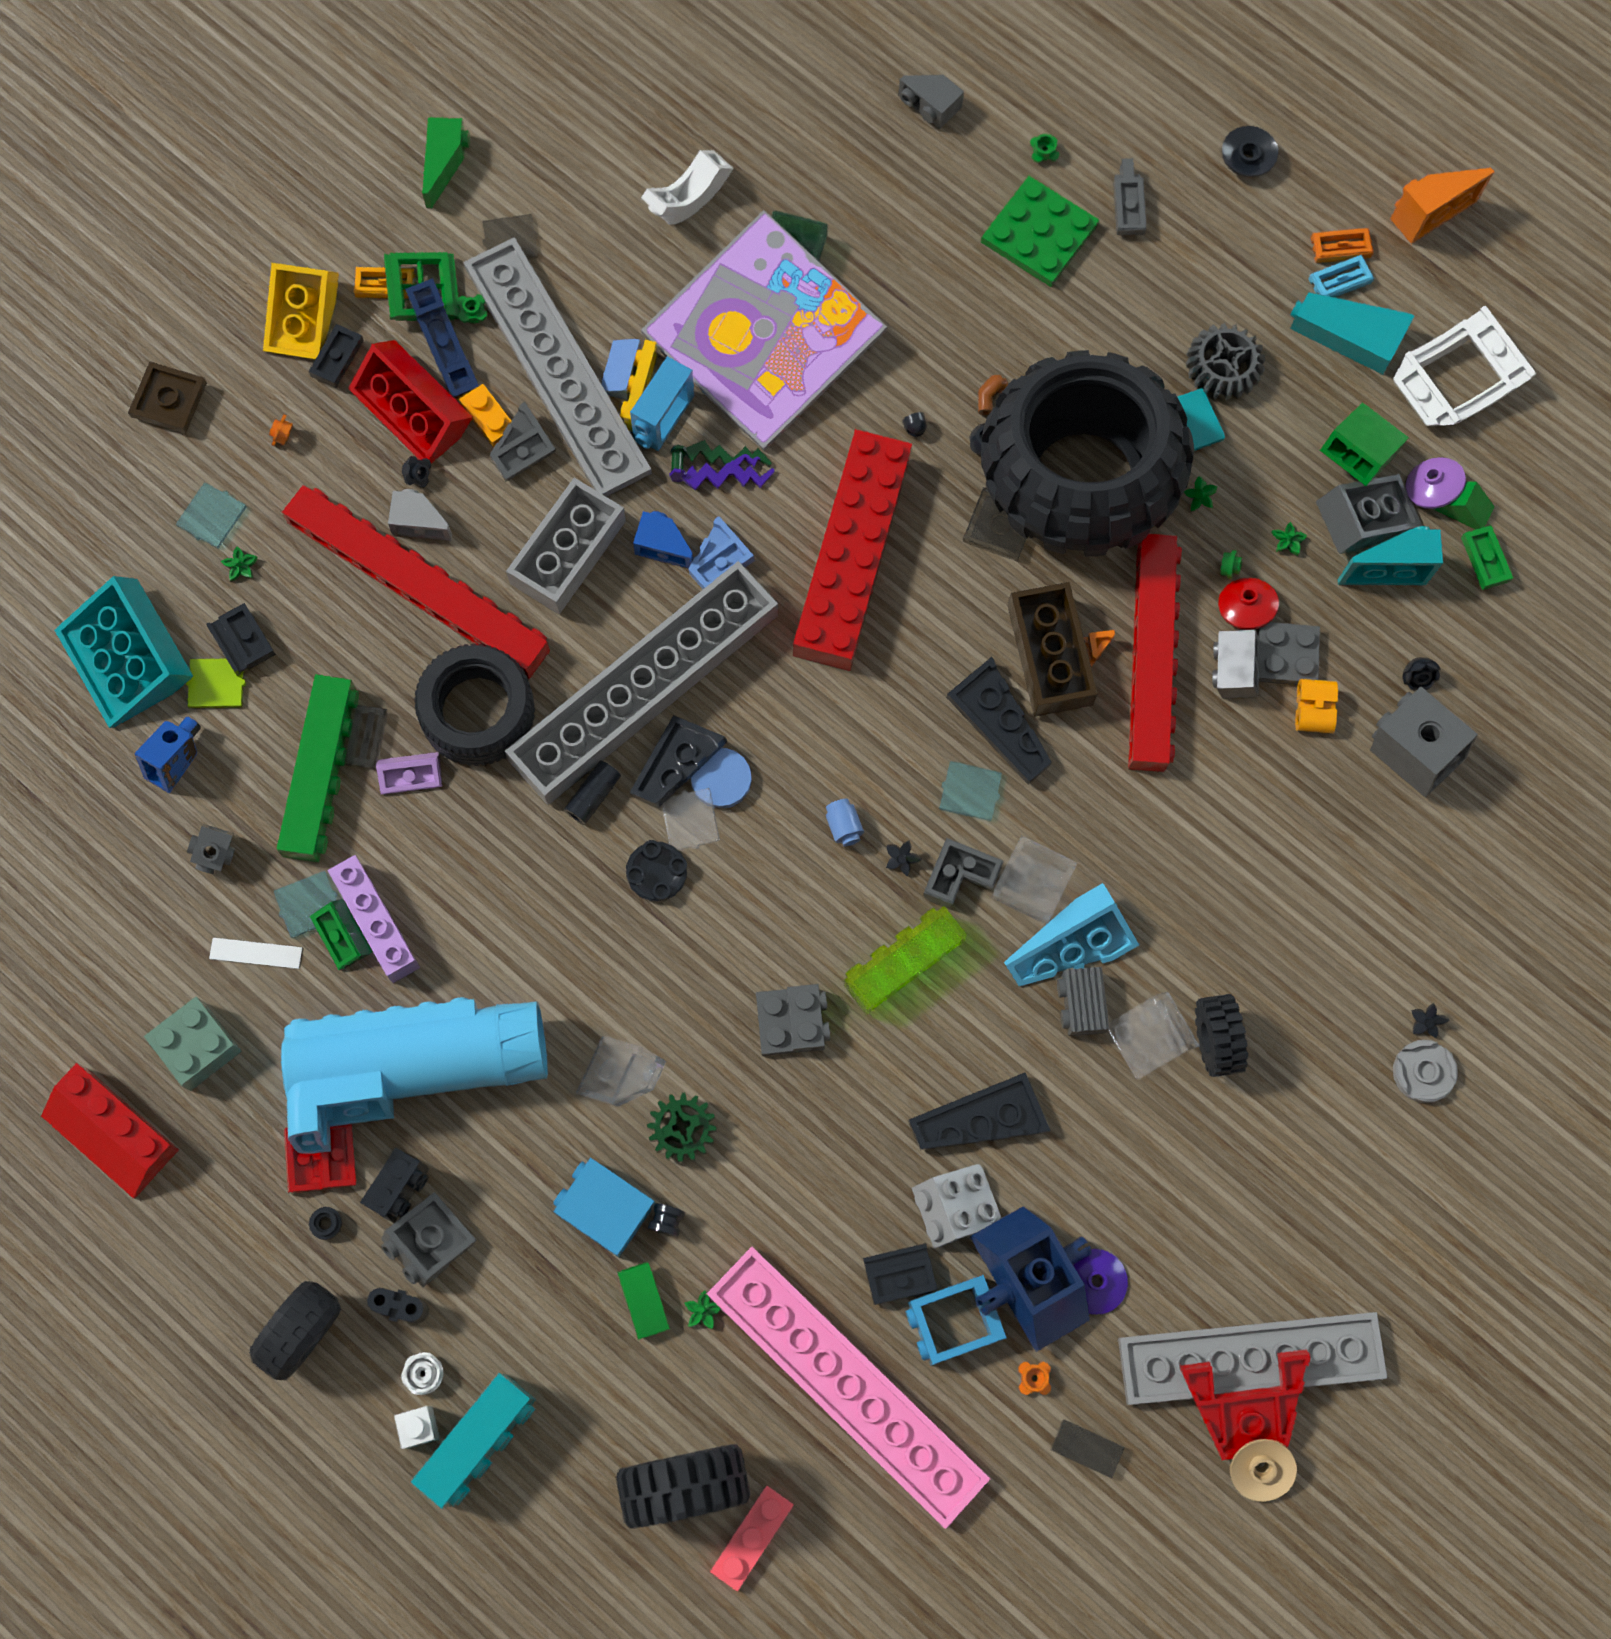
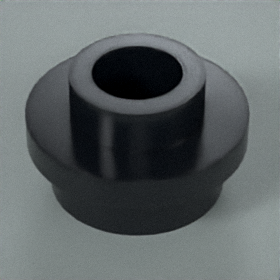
[309,1207,342,1240]

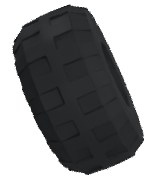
[249,1281,342,1380]

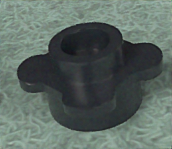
[402,456,431,487]

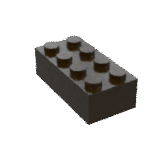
[1007,582,1098,717]

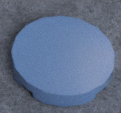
[691,748,752,808]

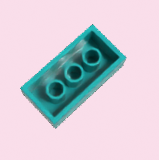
[411,1373,536,1509]

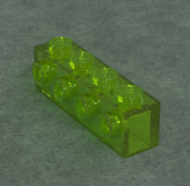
[843,906,967,1015]

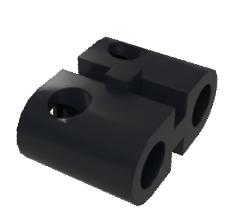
[367,1288,429,1324]

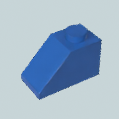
[633,511,693,568]

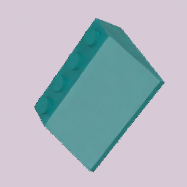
[54,576,193,728]

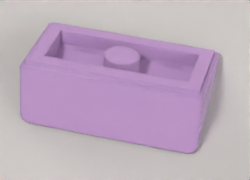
[376,752,442,795]

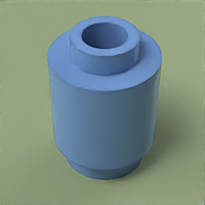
[825,798,864,846]

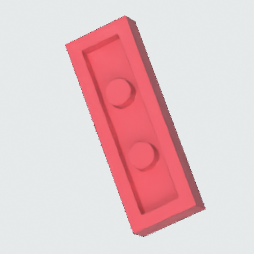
[710,1485,794,1592]

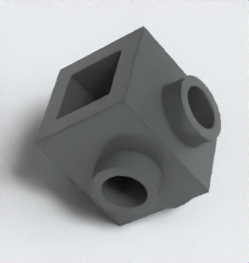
[187,824,235,874]

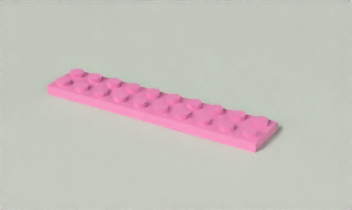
[707,1247,990,1529]

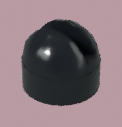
[902,412,927,437]

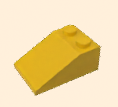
[263,262,339,359]

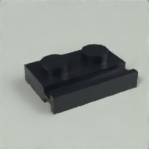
[206,603,276,676]
[863,1243,937,1305]

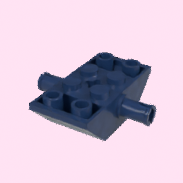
[970,1206,1092,1352]

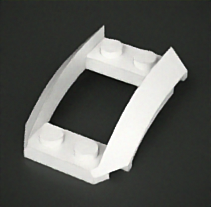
[1393,305,1536,427]

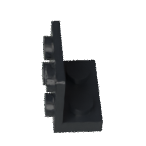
[360,1147,430,1223]

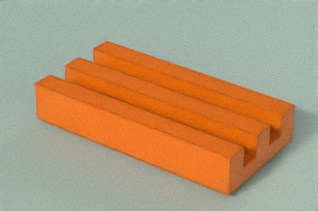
[1311,228,1374,263]

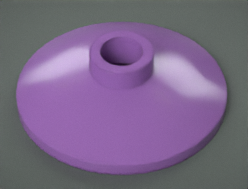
[1405,458,1466,509]

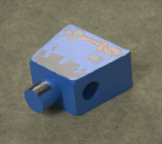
[135,717,201,793]

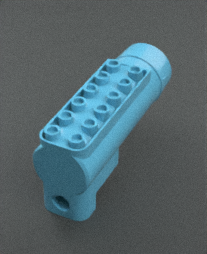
[281,997,548,1154]

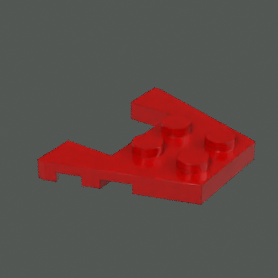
[1180,1349,1310,1460]

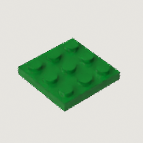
[980,176,1099,287]

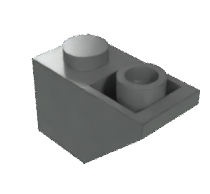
[898,75,964,129]

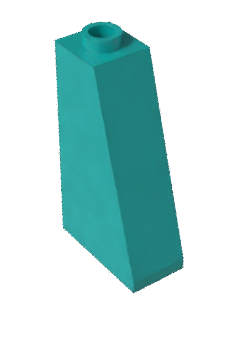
[1290,292,1414,375]

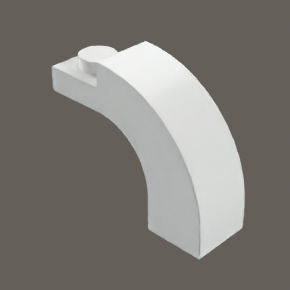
[641,150,734,225]

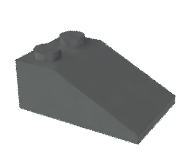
[1316,474,1422,554]

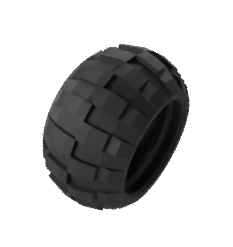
[981,350,1194,557]

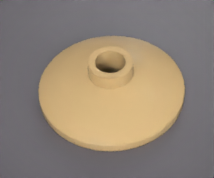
[1230,1439,1297,1502]

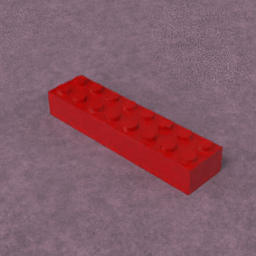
[793,429,912,671]

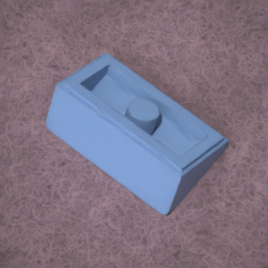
[601,339,641,400]

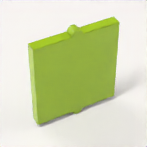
[186,659,246,708]

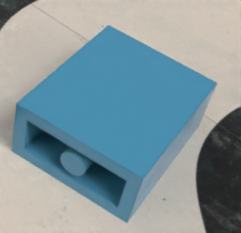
[553,1158,655,1258]

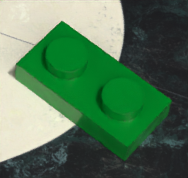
[1461,525,1513,590]

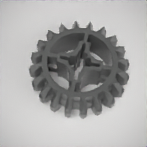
[1186,322,1265,401]

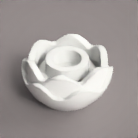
[401,1352,443,1395]

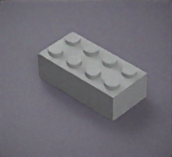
[506,477,626,615]

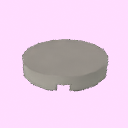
[1393,1040,1458,1103]

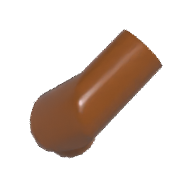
[978,375,1008,415]

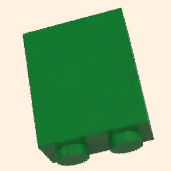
[1319,402,1409,486]

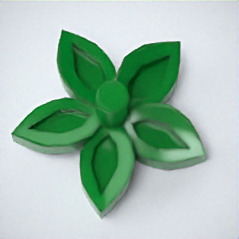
[1184,476,1218,512]
[1271,522,1307,555]
[221,546,258,582]
[684,1290,722,1329]

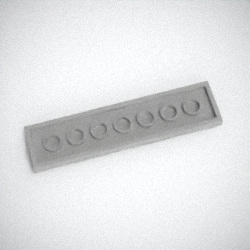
[1118,1312,1387,1405]

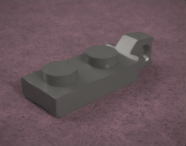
[1113,158,1146,235]

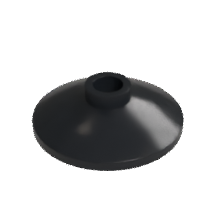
[1222,126,1278,177]

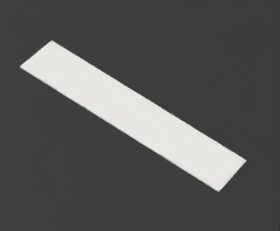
[209,938,302,969]

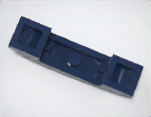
[406,278,479,398]

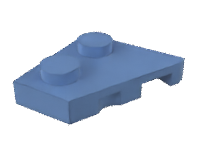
[688,516,755,589]

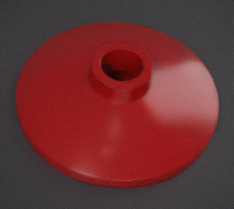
[1218,578,1279,630]

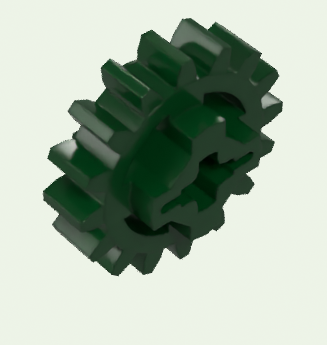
[647,1092,717,1163]

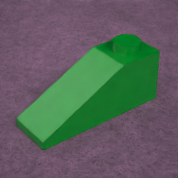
[422,117,470,208]

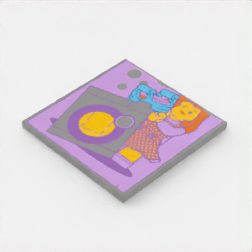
[641,210,887,451]

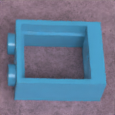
[630,356,694,451]
[905,1275,1006,1366]

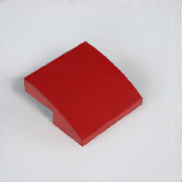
[284,1124,356,1194]

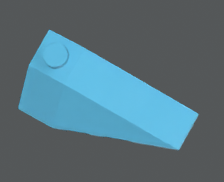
[1004,883,1139,986]

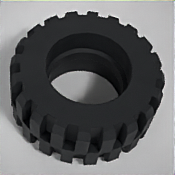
[616,1444,751,1529]

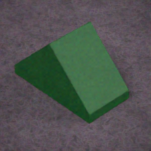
[1433,481,1495,530]

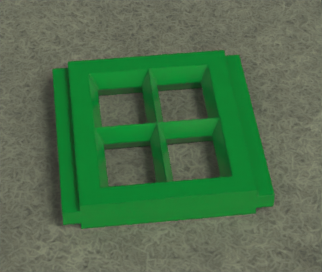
[384,252,460,321]

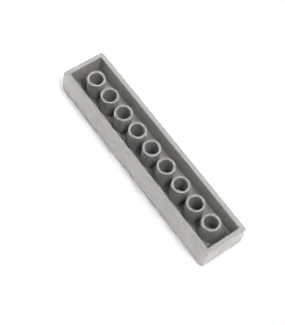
[505,561,778,805]

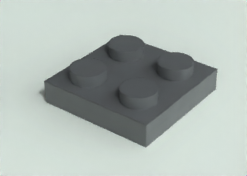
[1258,622,1320,685]

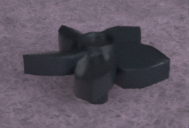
[886,840,922,876]
[1411,1003,1450,1038]

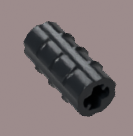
[564,760,621,825]

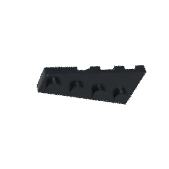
[946,657,1052,785]
[908,1072,1051,1151]

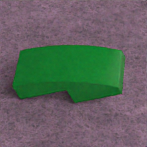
[617,1262,669,1340]

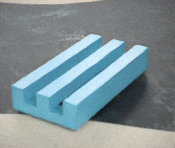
[1309,255,1374,298]

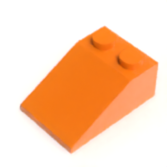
[1390,168,1494,244]

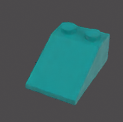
[1338,526,1443,585]

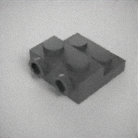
[756,984,830,1056]
[381,1192,476,1288]

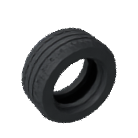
[414,644,535,766]

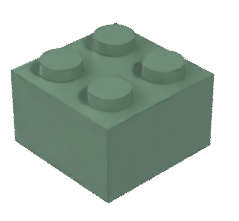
[144,997,242,1091]

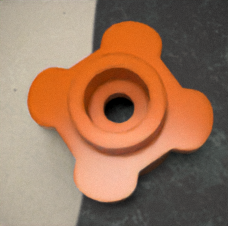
[269,414,293,446]
[1018,1362,1051,1395]

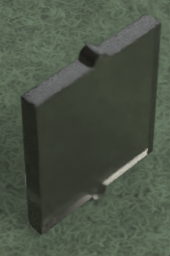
[482,214,539,259]

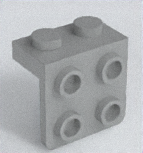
[912,1164,1001,1249]

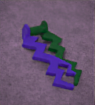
[670,440,775,491]

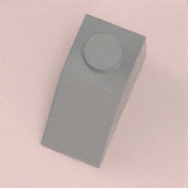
[388,489,452,541]

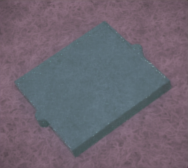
[176,482,246,549]
[939,761,1002,821]
[274,871,337,938]

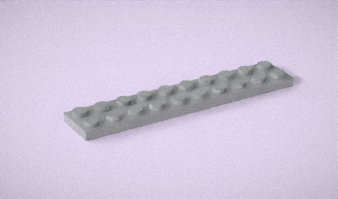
[463,237,652,497]

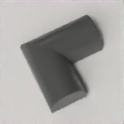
[923,838,1004,907]

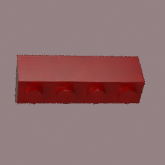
[348,340,473,464]
[41,1063,179,1199]

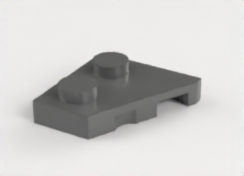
[490,402,556,482]

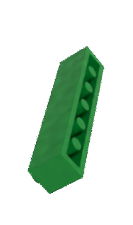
[276,674,359,863]

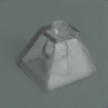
[576,1036,666,1107]

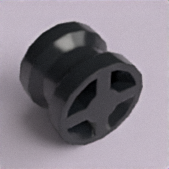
[648,1203,685,1237]

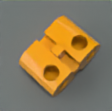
[1295,679,1338,733]

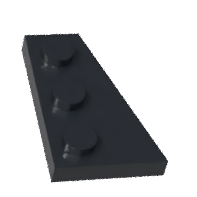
[630,715,728,808]

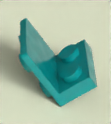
[1178,388,1225,451]

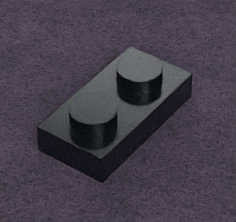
[308,324,364,388]

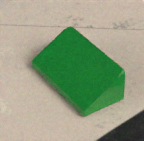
[310,899,373,970]

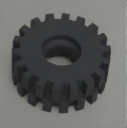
[1195,994,1248,1077]

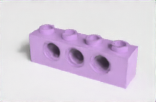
[328,855,420,983]

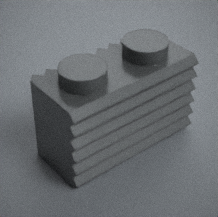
[1057,967,1109,1036]

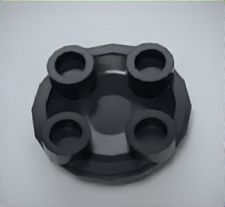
[626,840,687,901]

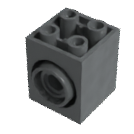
[1370,687,1478,798]

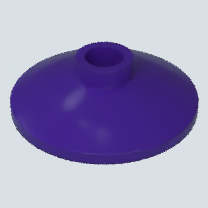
[1073,1249,1128,1315]

